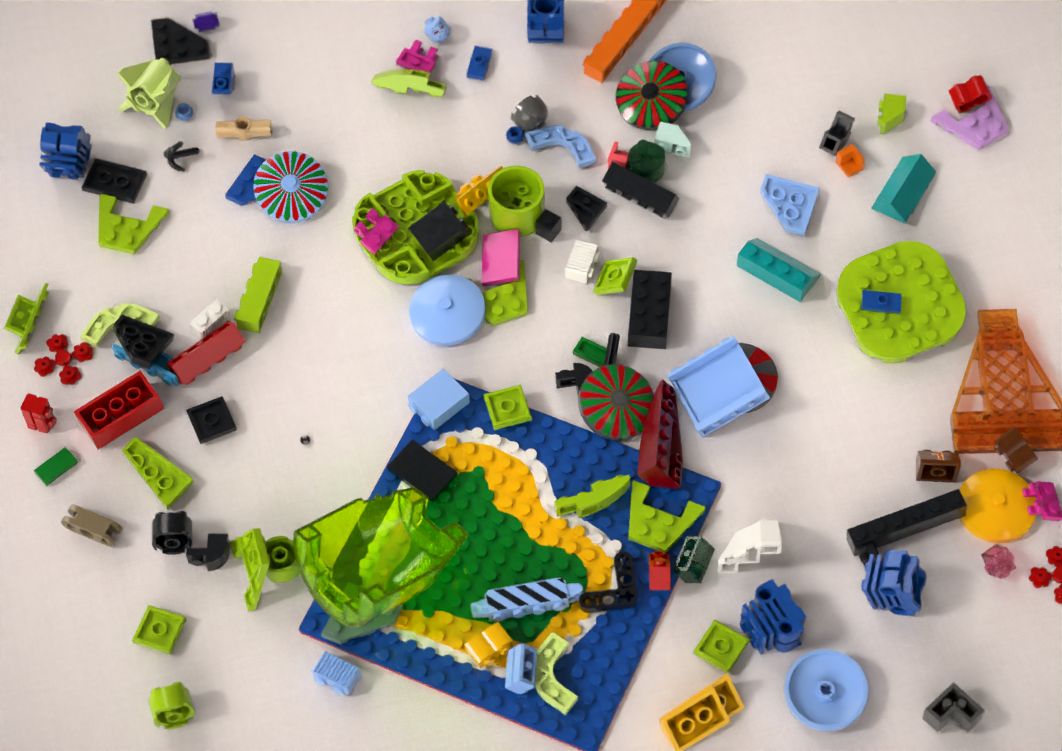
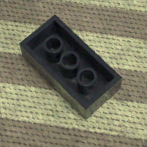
[628,270,672,349]

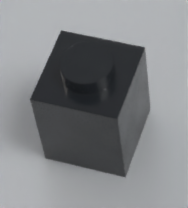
[535,209,562,242]

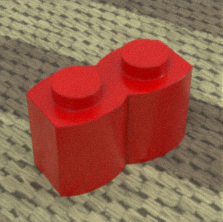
[949,75,992,114]

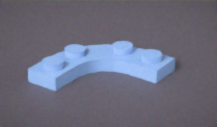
[525,125,596,168]

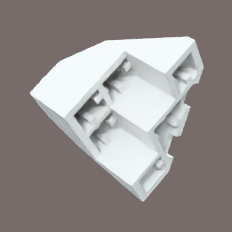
[717,517,782,573]

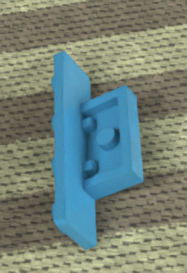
[111,343,180,387]

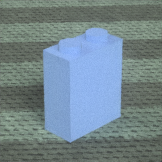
[408,369,470,430]

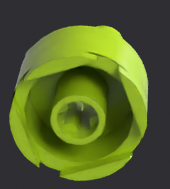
[265,536,302,583]
[148,682,195,729]

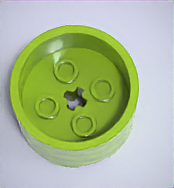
[488,166,545,237]

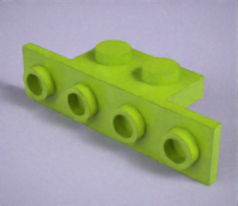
[3,283,49,354]

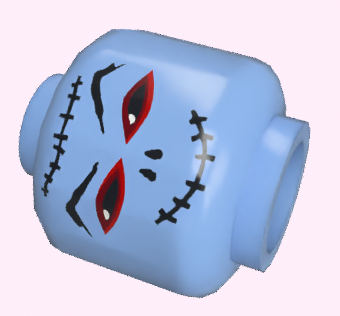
[424,16,450,43]

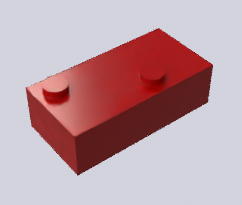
[74,371,165,450]

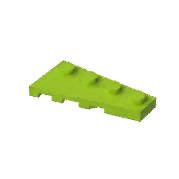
[122,437,194,510]

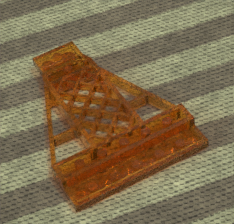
[950,309,1062,454]

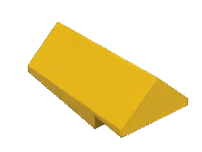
[659,673,744,751]

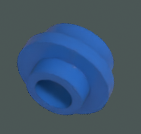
[506,126,524,144]

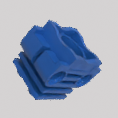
[527,0,564,43]
[39,122,92,180]
[861,550,927,616]
[739,579,806,655]

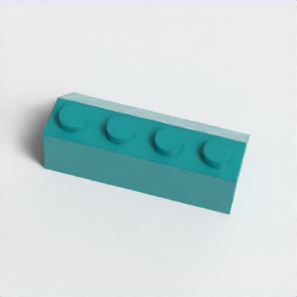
[737,238,821,303]

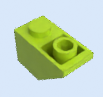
[877,93,906,134]

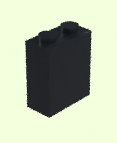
[408,201,469,261]

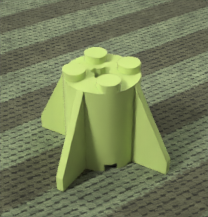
[117,58,180,128]

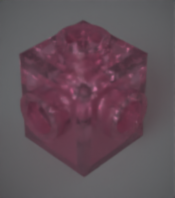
[981,544,1016,579]

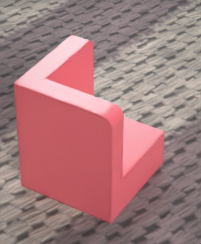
[608,141,632,169]

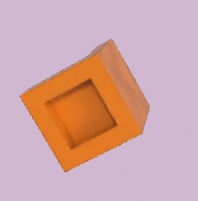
[836,144,865,177]

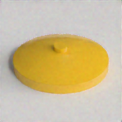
[959,468,1037,543]

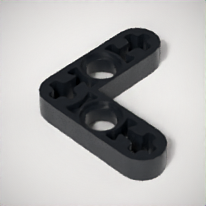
[579,551,637,613]

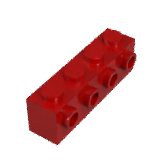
[166,321,246,385]

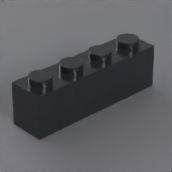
[602,162,680,218]

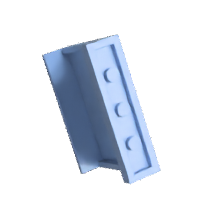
[667,336,770,437]

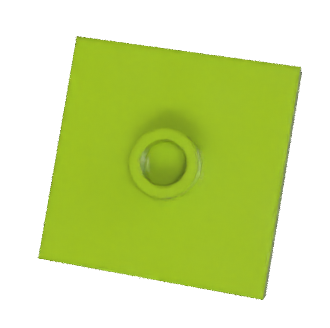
[593,257,638,295]
[483,385,532,430]
[132,605,186,655]
[693,619,750,674]

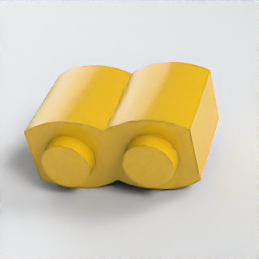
[465,622,513,668]

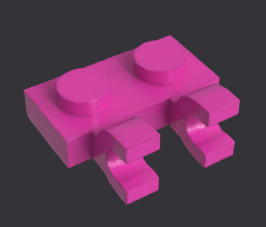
[396,39,439,73]
[354,208,399,255]
[1022,481,1062,521]

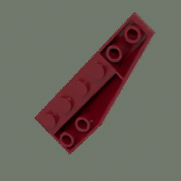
[637,380,683,489]

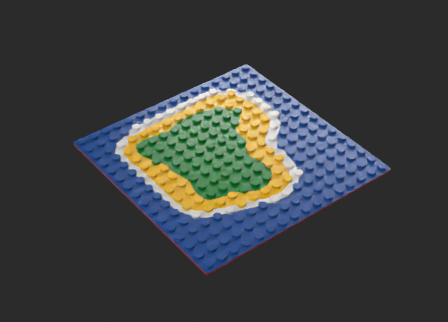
[299,373,721,751]

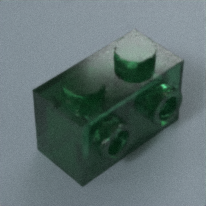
[672,536,715,584]

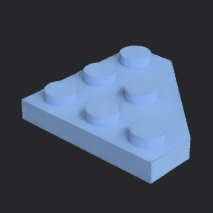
[760,174,820,236]

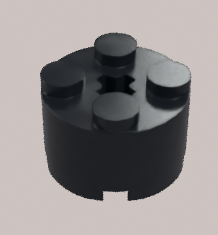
[152,511,192,555]

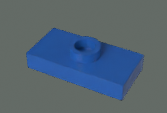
[466,46,492,81]
[861,290,901,314]

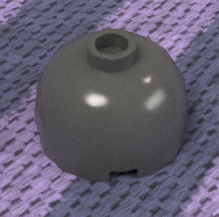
[511,95,548,131]

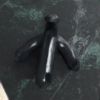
[163,141,200,172]

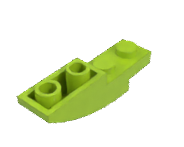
[371,69,447,97]
[554,475,630,519]

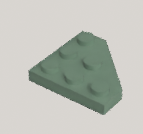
[321,583,403,645]

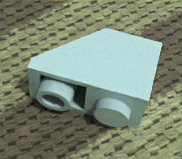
[654,122,691,157]

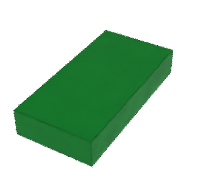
[573,337,607,367]
[34,447,78,486]

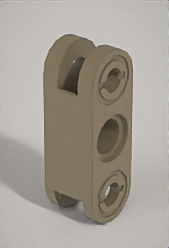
[61,505,123,547]

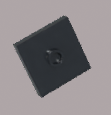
[186,396,237,444]

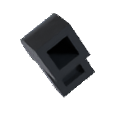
[819,110,855,156]
[555,363,593,396]
[186,534,230,571]

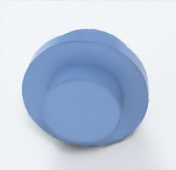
[175,103,193,121]

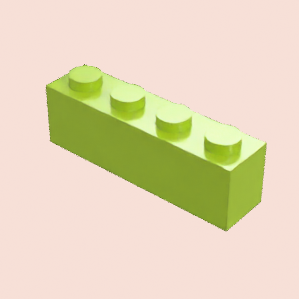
[234,256,282,334]

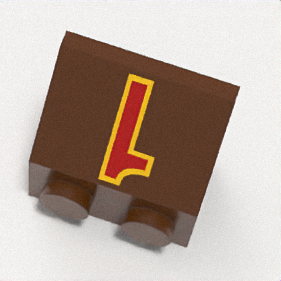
[916,450,961,483]

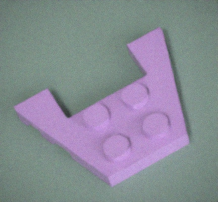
[931,84,1008,150]

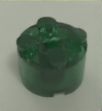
[628,140,665,183]

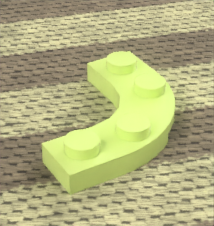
[80,304,160,347]
[535,632,578,715]

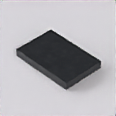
[81,158,147,204]
[387,440,458,503]

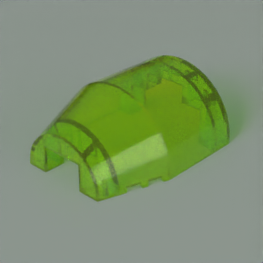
[293,487,469,627]

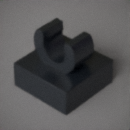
[859,542,879,566]

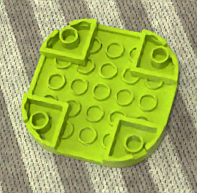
[352,170,479,284]
[836,241,966,363]

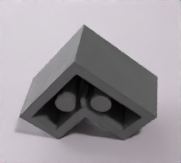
[922,682,985,733]

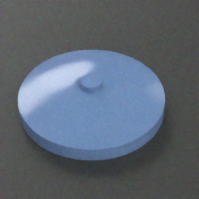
[649,43,717,112]

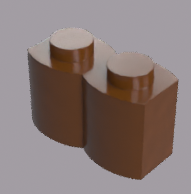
[993,427,1038,473]

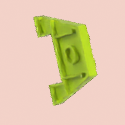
[98,194,169,255]
[469,260,528,326]
[628,480,706,553]
[230,528,270,611]

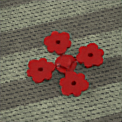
[34,334,93,385]
[1029,546,1062,604]

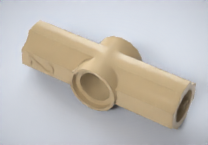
[215,117,272,141]

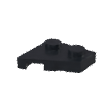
[566,185,607,231]

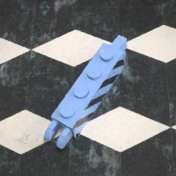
[471,578,583,622]

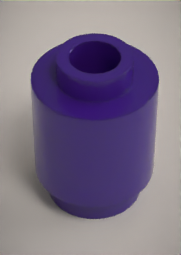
[192,11,219,32]

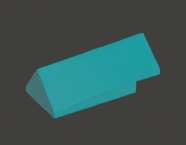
[871,154,936,224]

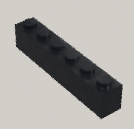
[846,489,967,556]

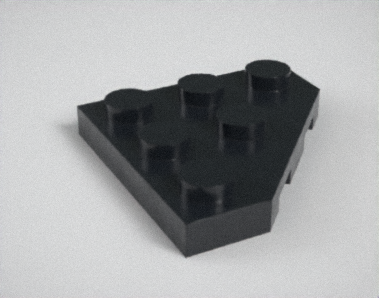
[151,17,210,65]
[113,315,174,369]

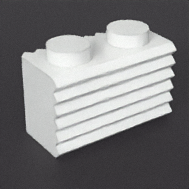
[565,239,601,284]
[188,299,231,340]

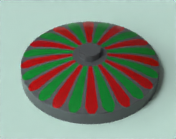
[578,364,654,441]

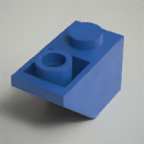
[212,63,235,94]

